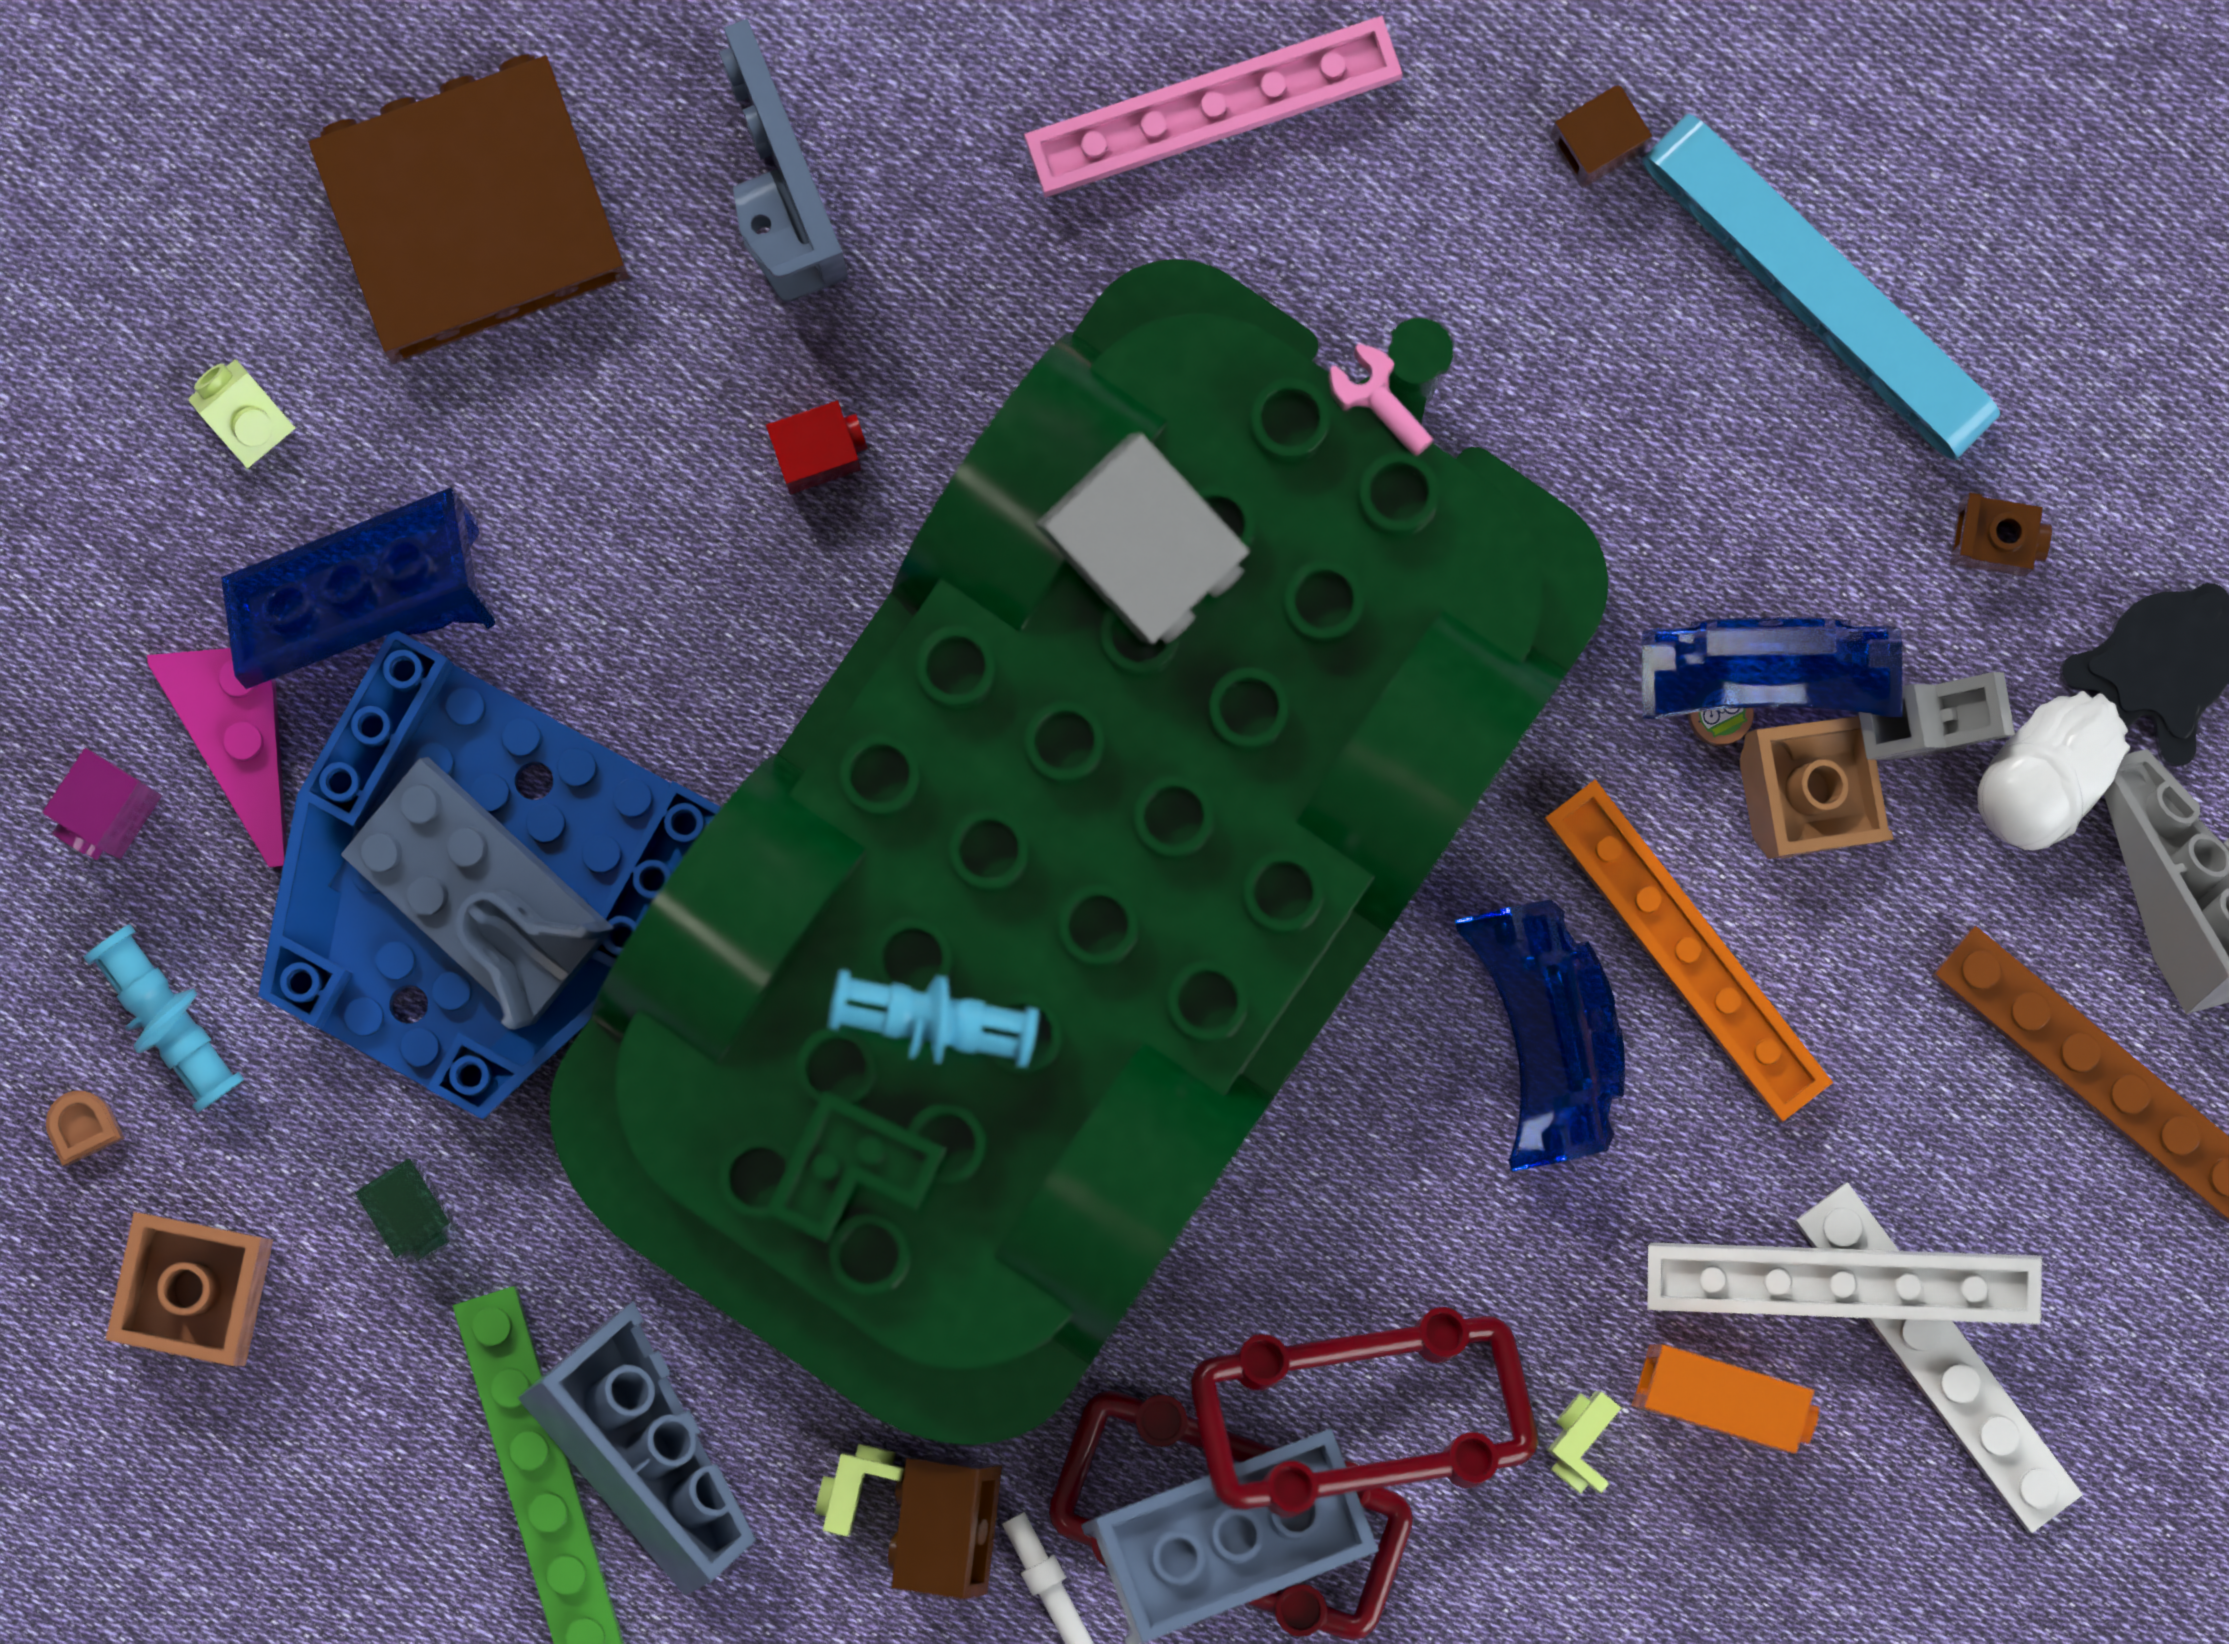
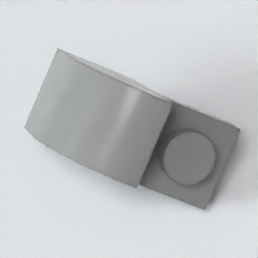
[1856,672,2015,760]

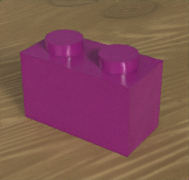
[42,747,163,860]

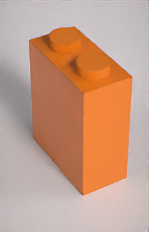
[1631,1344,1820,1453]

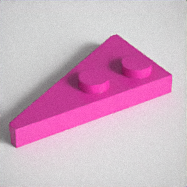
[147,645,287,869]

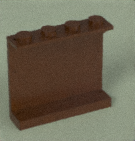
[308,54,630,364]

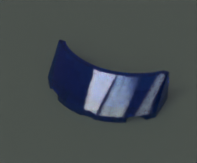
[1641,617,1903,720]
[1455,899,1625,1172]

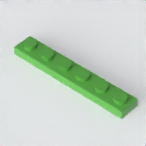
[452,1286,625,1644]

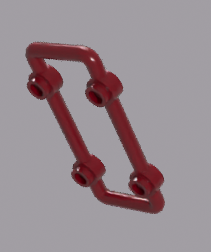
[1190,1307,1538,1518]
[1049,1390,1413,1640]

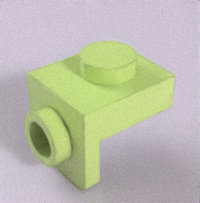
[188,360,296,469]
[1547,1391,1621,1494]
[815,1444,905,1537]

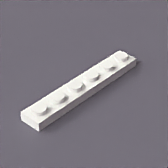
[1793,1183,2083,1533]
[1647,1243,2042,1324]

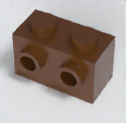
[888,1455,1002,1600]

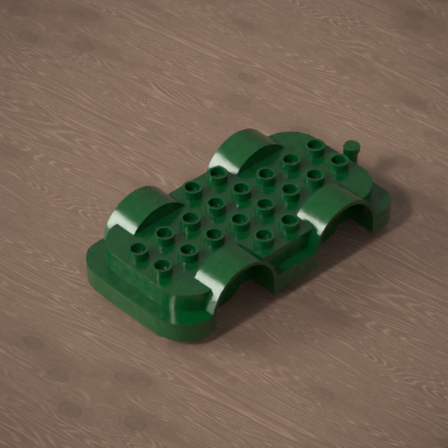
[550,259,1608,1444]

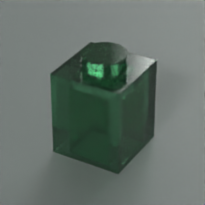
[354,1158,458,1263]

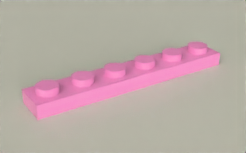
[1024,16,1403,198]

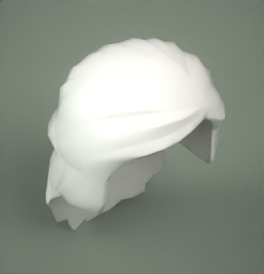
[1978,691,2130,851]

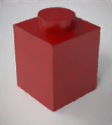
[766,400,868,495]

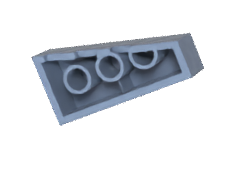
[518,1301,756,1596]

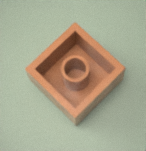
[105,1212,274,1366]

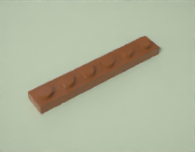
[1931,925,2229,1223]

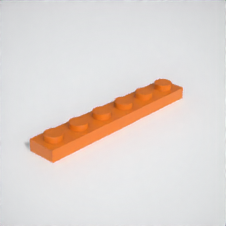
[1543,779,1833,1123]

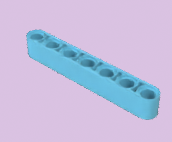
[1642,114,2000,461]

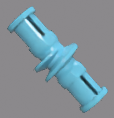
[83,924,244,1113]
[828,969,1038,1068]

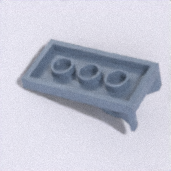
[719,19,849,302]
[341,757,615,1029]
[1081,1429,1379,1644]

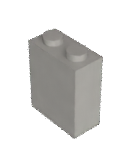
[1035,434,1249,643]

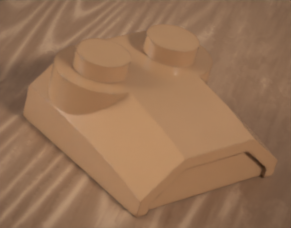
[1740,716,1894,859]

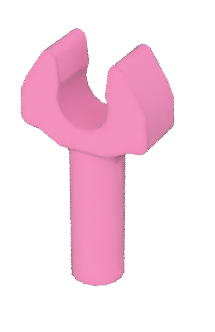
[1328,344,1434,456]

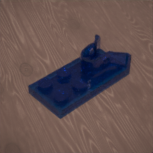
[221,487,495,689]

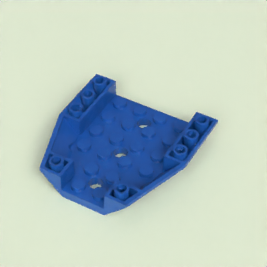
[258,628,721,1120]

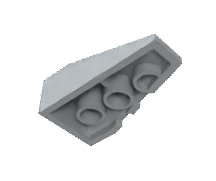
[2104,749,2229,1014]

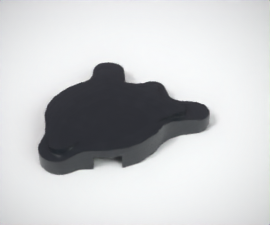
[2060,583,2229,767]

